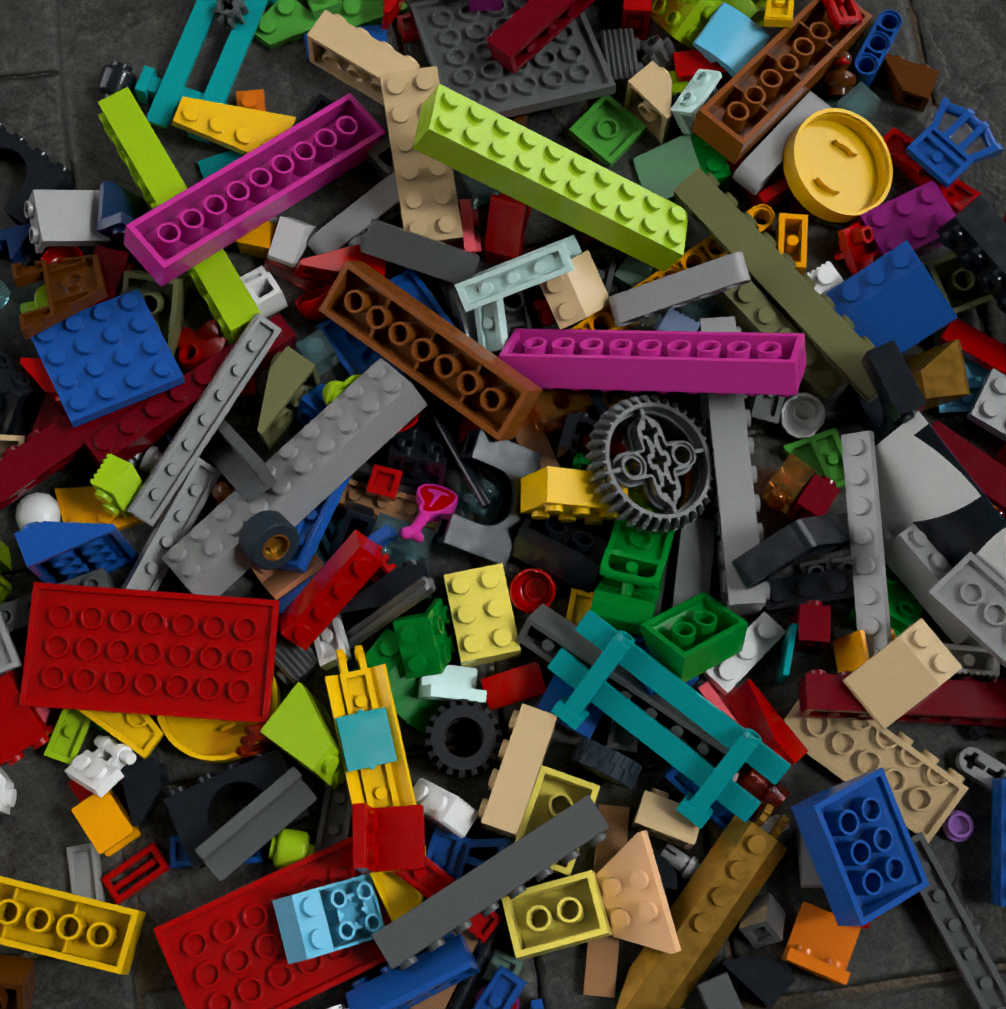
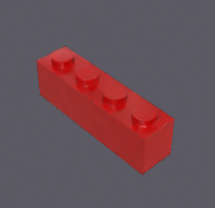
[279,529,384,650]

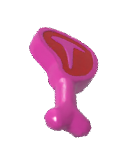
[399,483,458,543]

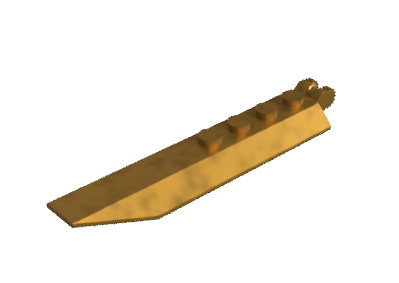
[616,803,790,1009]

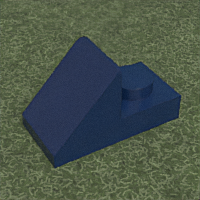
[0,223,35,264]

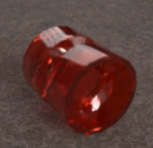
[739,768,790,822]

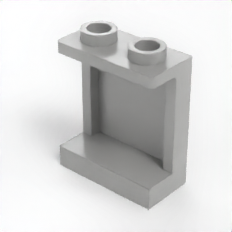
[24,190,110,254]

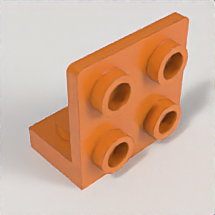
[781,902,861,985]

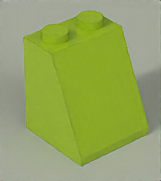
[260,682,346,790]

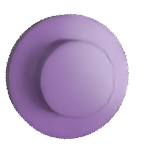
[942,810,974,842]

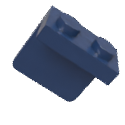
[97,180,146,245]

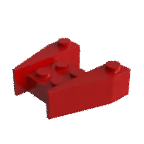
[481,192,532,265]

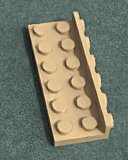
[784,699,969,843]

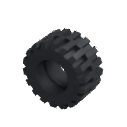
[424,699,502,779]

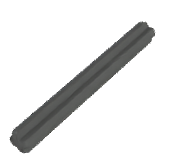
[345,576,436,650]

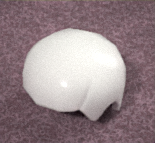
[781,392,825,439]
[16,492,61,530]

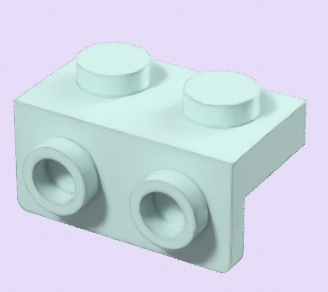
[670,69,722,135]

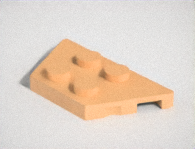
[596,830,681,954]

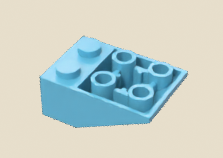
[273,874,385,964]

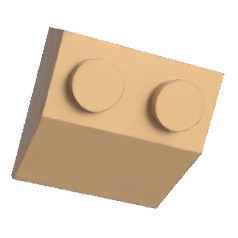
[624,61,672,144]
[540,250,609,330]
[630,788,699,850]

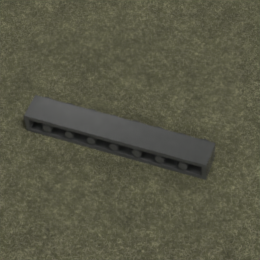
[516,603,729,767]
[372,795,609,971]

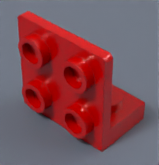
[352,803,426,874]

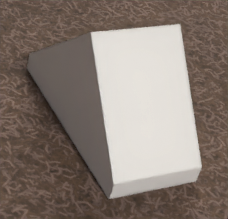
[268,216,317,268]

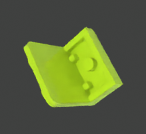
[650,0,723,50]

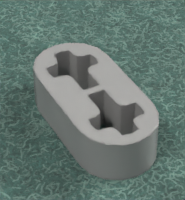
[955,747,1006,792]

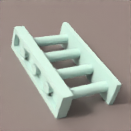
[455,234,582,312]

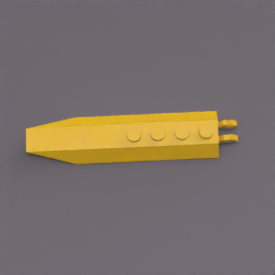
[325,645,426,922]

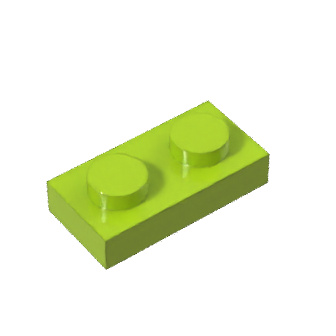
[44,709,92,765]

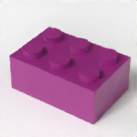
[857,180,955,257]

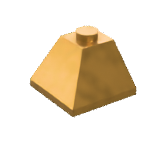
[906,339,970,412]

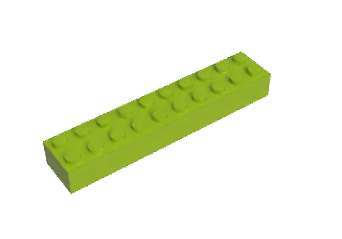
[412,84,689,272]
[98,87,262,345]

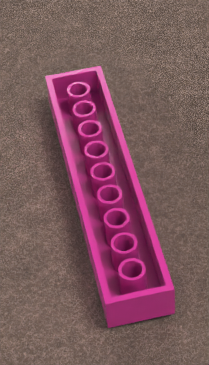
[124,93,386,286]
[499,328,806,397]

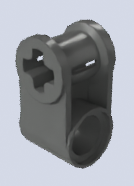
[503,291,532,340]

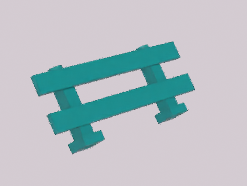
[135,0,278,144]
[547,609,791,829]

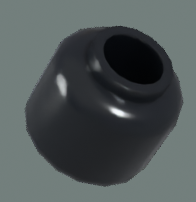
[97,61,137,99]

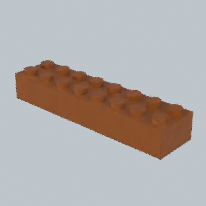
[691,0,873,165]
[319,261,543,442]

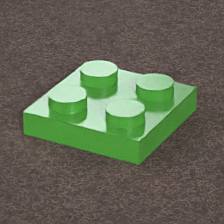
[569,95,647,168]

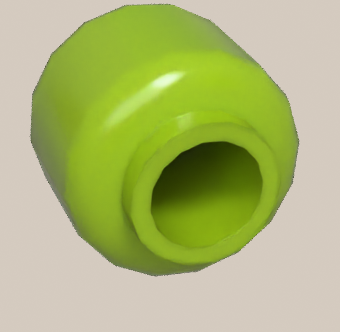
[268,828,315,869]

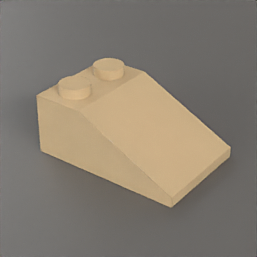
[842,618,962,730]

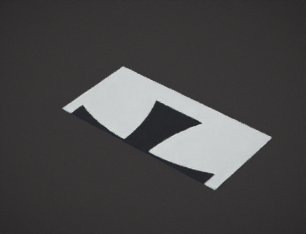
[843,411,1006,647]

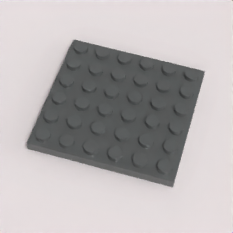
[409,0,616,118]

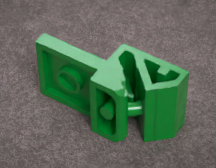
[591,519,675,636]

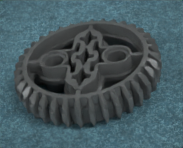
[585,395,716,534]

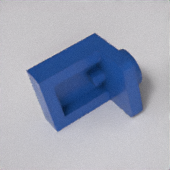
[295,383,326,426]

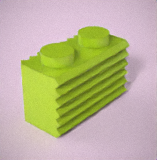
[90,454,143,518]

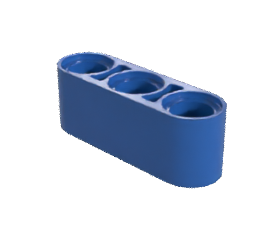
[851,9,902,88]

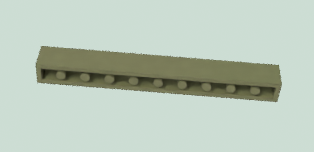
[673,168,878,404]

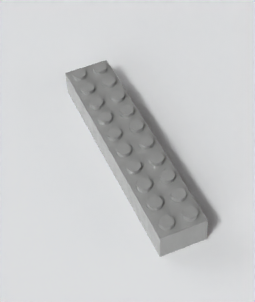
[699,316,770,616]
[161,358,427,596]

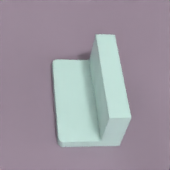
[474,298,508,355]
[418,665,487,703]

